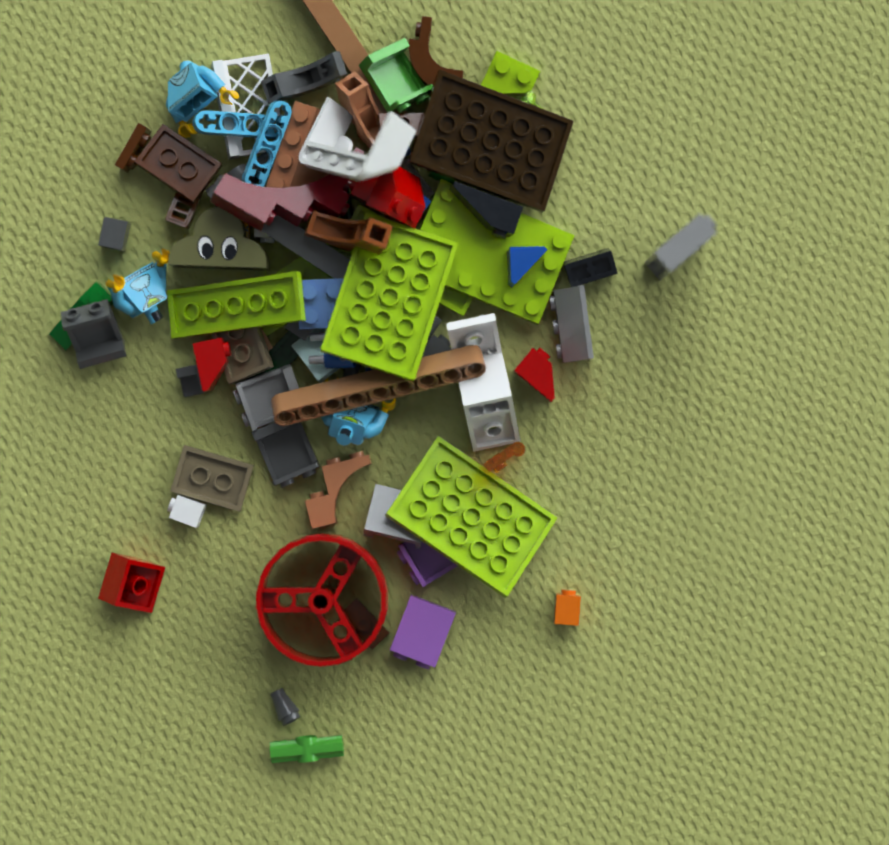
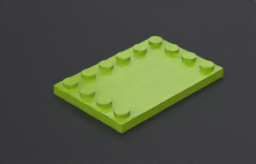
[420,179,575,325]
[320,213,459,382]
[385,436,557,598]

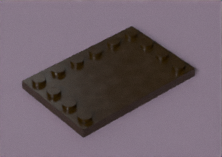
[408,70,574,212]

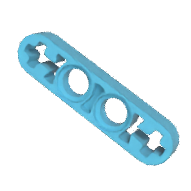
[242,100,292,187]
[192,110,281,139]

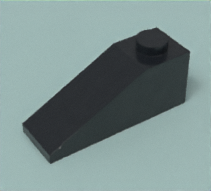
[449,182,523,239]

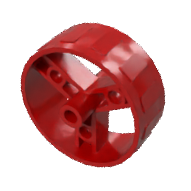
[256,533,389,667]

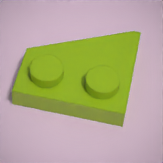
[481,51,540,95]

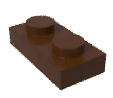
[115,123,152,173]

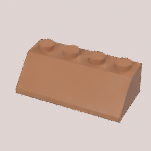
[266,101,329,188]

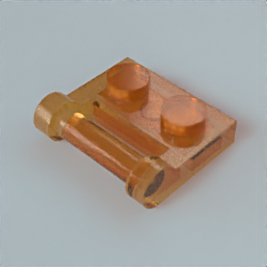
[483,442,525,473]

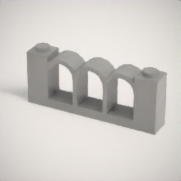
[644,213,717,280]

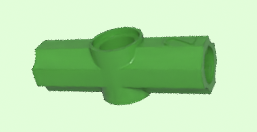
[270,735,344,763]

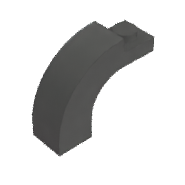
[261,51,347,104]

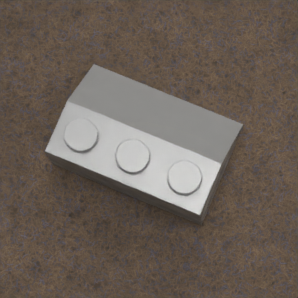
[550,285,594,363]

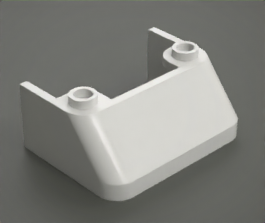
[299,97,416,181]

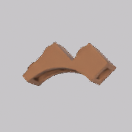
[335,71,380,149]
[305,451,372,529]

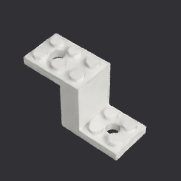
[446,313,520,452]

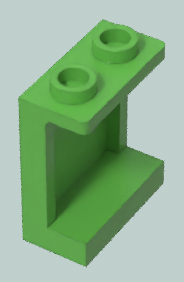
[359,38,433,114]

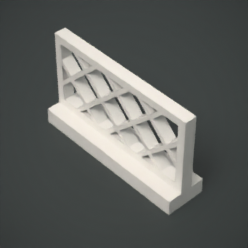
[211,54,280,160]

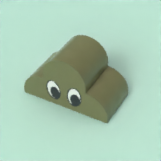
[168,208,270,271]

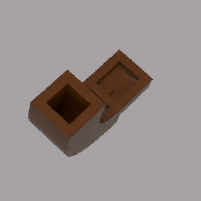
[409,16,463,86]

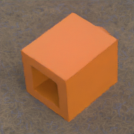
[554,589,581,626]

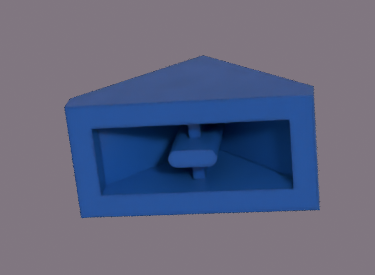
[507,246,548,288]

